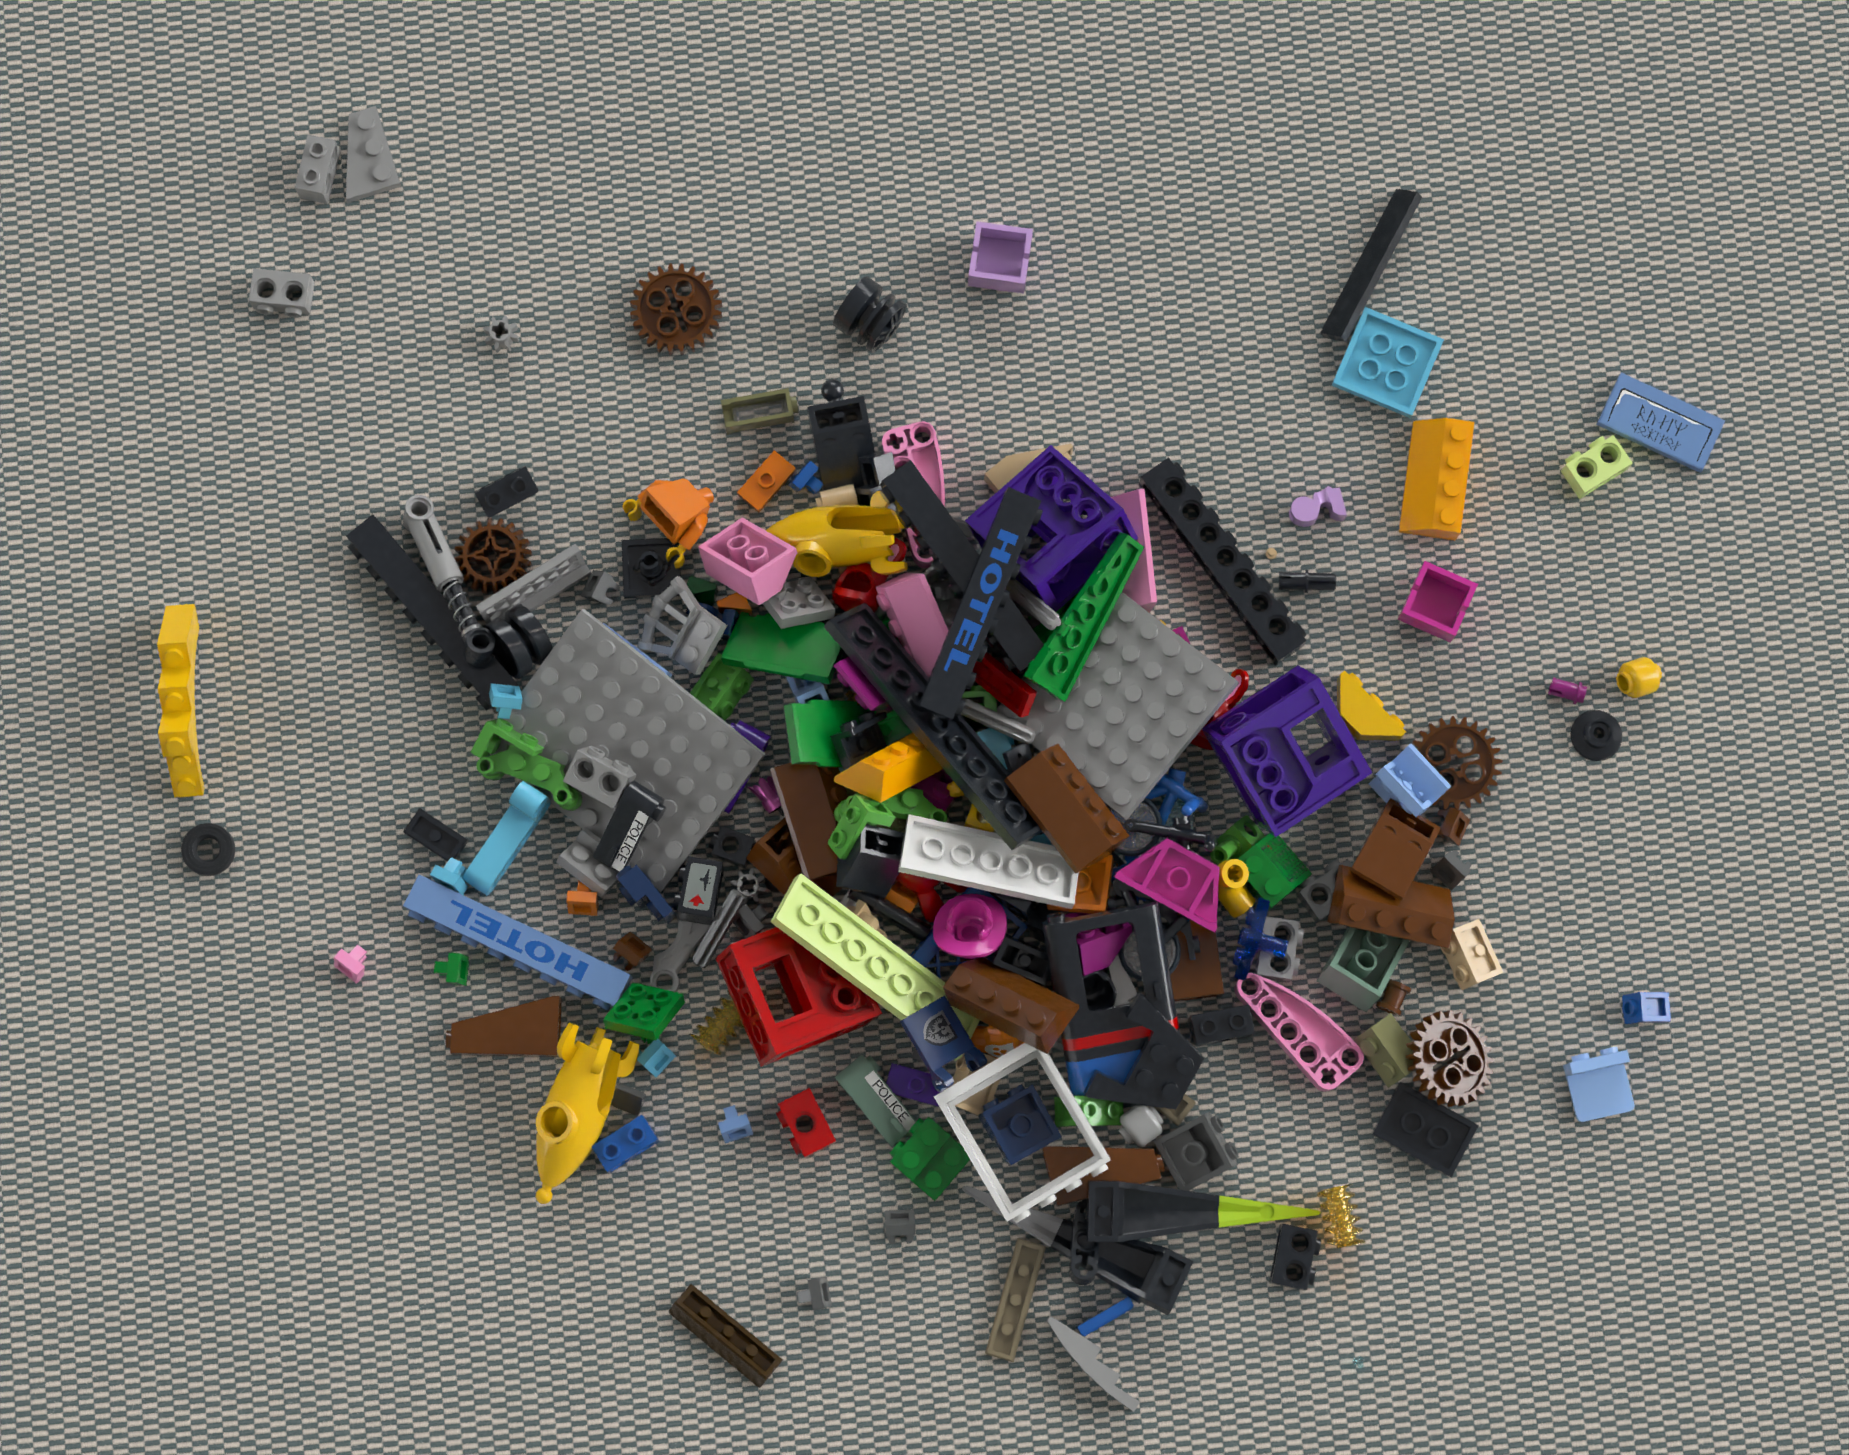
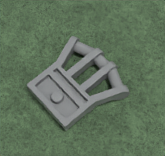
[637,576,728,675]

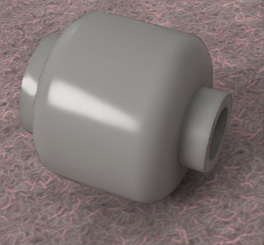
[1118,1104,1164,1147]

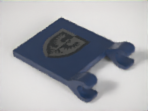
[900,995,987,1092]

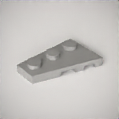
[346,106,401,203]

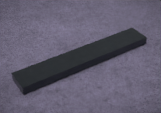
[1320,189,1422,342]

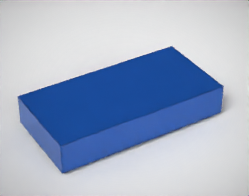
[1076,1297,1134,1337]

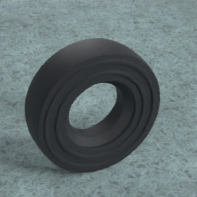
[181,823,235,876]

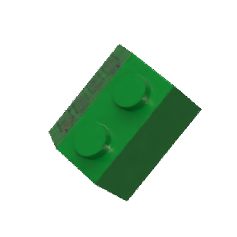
[1238,833,1312,912]

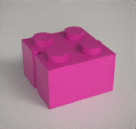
[1397,561,1478,643]

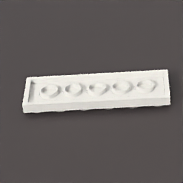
[898,814,1079,909]

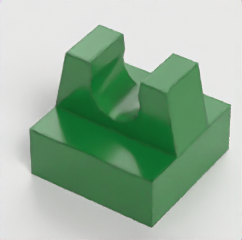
[434,953,469,986]

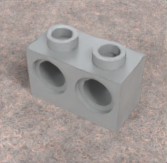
[295,135,341,204]
[249,268,315,318]
[563,746,637,809]
[1255,916,1304,982]

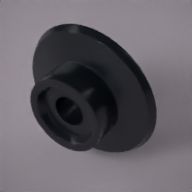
[1570,710,1622,761]

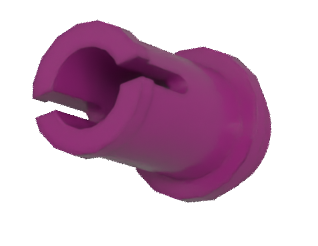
[1548,677,1587,705]

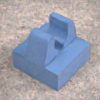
[718,1105,753,1144]

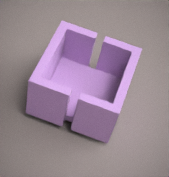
[968,221,1033,294]

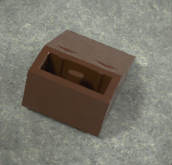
[1350,798,1441,901]
[746,817,843,897]

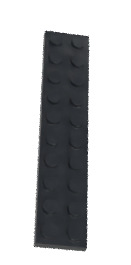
[824,603,1043,850]

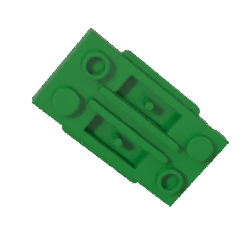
[721,612,844,684]
[784,700,876,767]

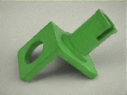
[1210,815,1265,864]

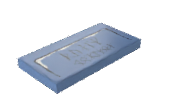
[1596,372,1725,473]

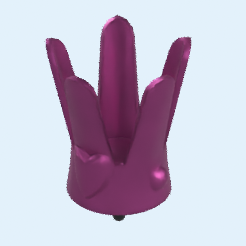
[747,774,784,816]

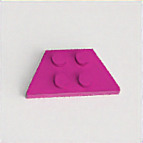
[1114,838,1219,933]

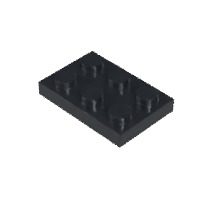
[1371,1082,1479,1178]

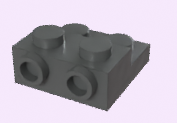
[1154,1112,1239,1191]

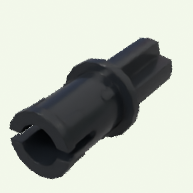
[1279,570,1336,593]

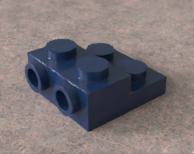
[616,864,677,924]
[978,1084,1062,1166]

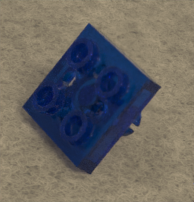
[1232,897,1289,981]

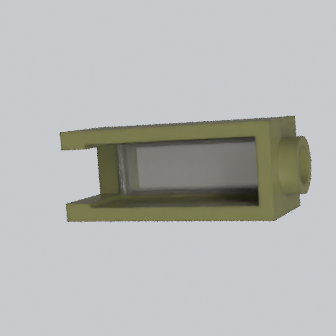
[721,388,799,435]

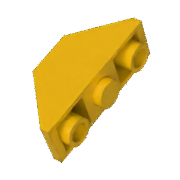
[1337,670,1406,741]

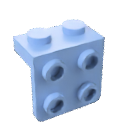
[1563,1046,1635,1122]

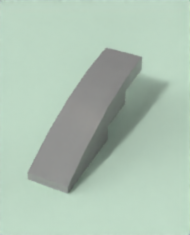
[1046,1316,1140,1412]

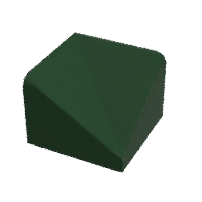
[687,576,718,607]

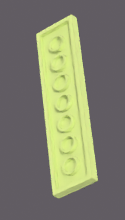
[770,873,980,1061]

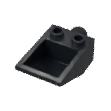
[807,379,875,491]

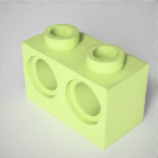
[1561,435,1633,499]

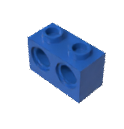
[592,1115,660,1173]

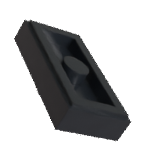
[403,808,469,862]

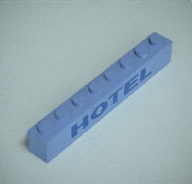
[403,875,633,1011]

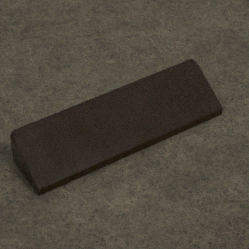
[669,1284,783,1388]

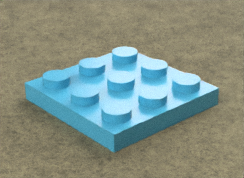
[1331,307,1444,418]

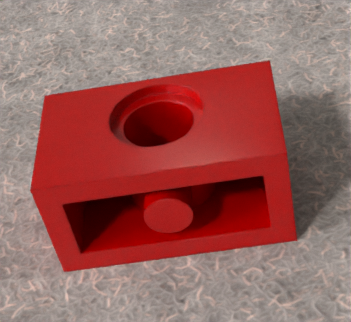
[776,1088,837,1159]

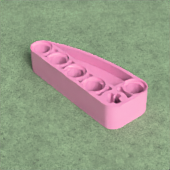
[882,421,945,568]
[1234,973,1364,1092]

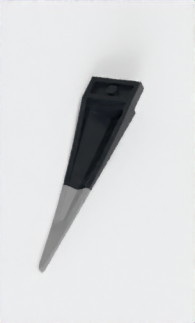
[962,1186,1194,1315]

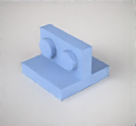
[1369,744,1451,817]

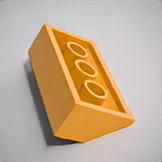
[1399,418,1475,541]
[834,733,943,803]

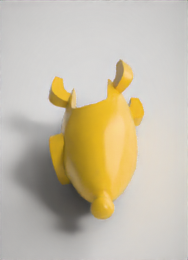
[765,491,911,577]
[535,1022,640,1204]

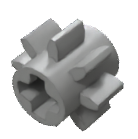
[483,316,519,353]
[730,868,766,905]

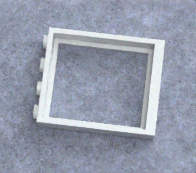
[934,1043,1111,1223]

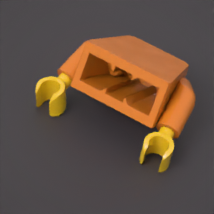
[623,478,714,568]

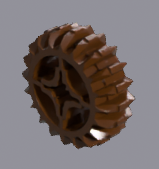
[454,518,533,595]

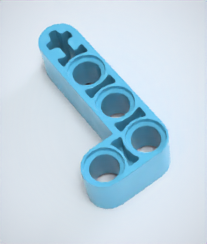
[462,781,551,896]

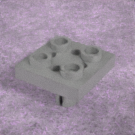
[763,577,835,629]

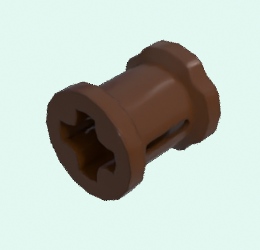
[1376,979,1412,1017]

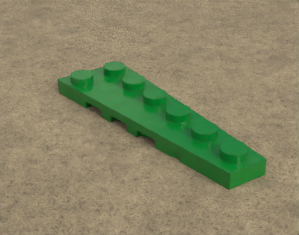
[1024,532,1144,702]

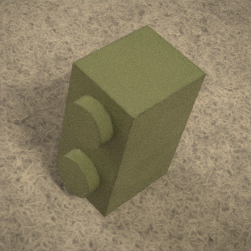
[1353,1013,1413,1088]

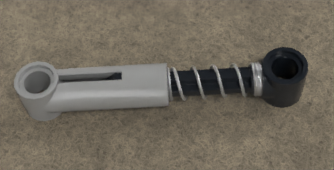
[403,495,496,667]

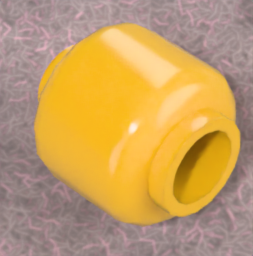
[1616,657,1662,698]

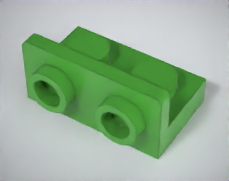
[690,653,754,721]

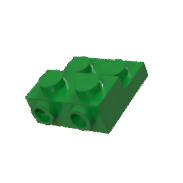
[889,1116,970,1201]

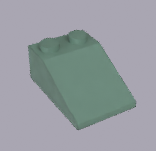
[1317,927,1410,1013]

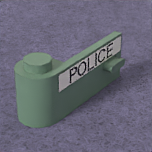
[834,1054,916,1147]

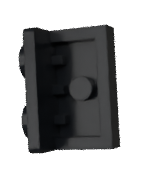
[830,711,888,769]

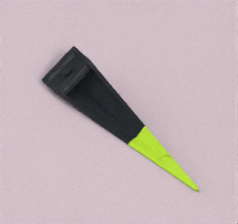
[1087,1180,1321,1242]

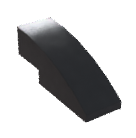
[855,451,896,511]

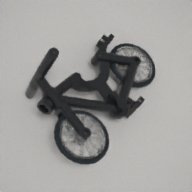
[1107,798,1218,981]

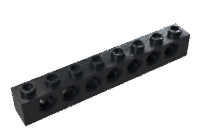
[1139,457,1306,666]

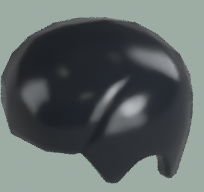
[1082,970,1117,1010]

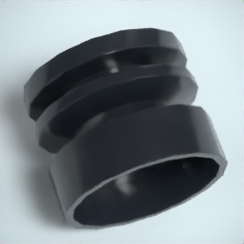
[833,276,907,353]

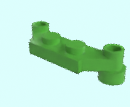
[476,744,582,811]
[834,788,947,823]

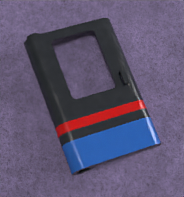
[1042,901,1180,1096]

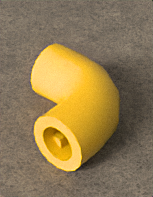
[1218,859,1256,918]

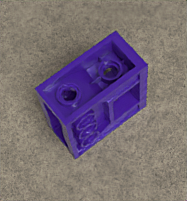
[965,445,1138,612]
[1202,665,1373,837]

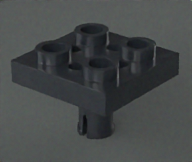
[621,538,681,599]

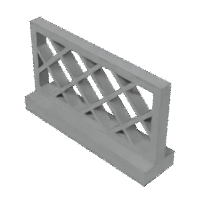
[476,543,591,624]

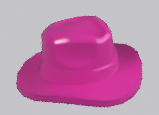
[933,894,1007,960]

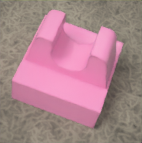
[334,945,367,984]

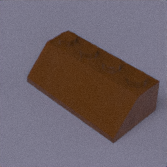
[1004,743,1129,874]
[770,762,848,880]
[1327,865,1455,948]
[943,957,1080,1054]

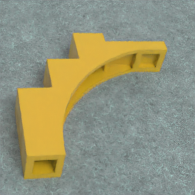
[157,604,205,798]

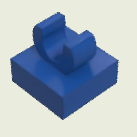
[788,461,824,495]

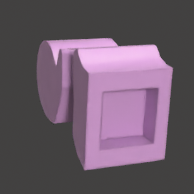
[1289,486,1347,527]

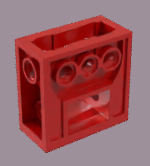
[715,927,882,1067]

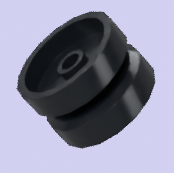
[483,604,553,679]

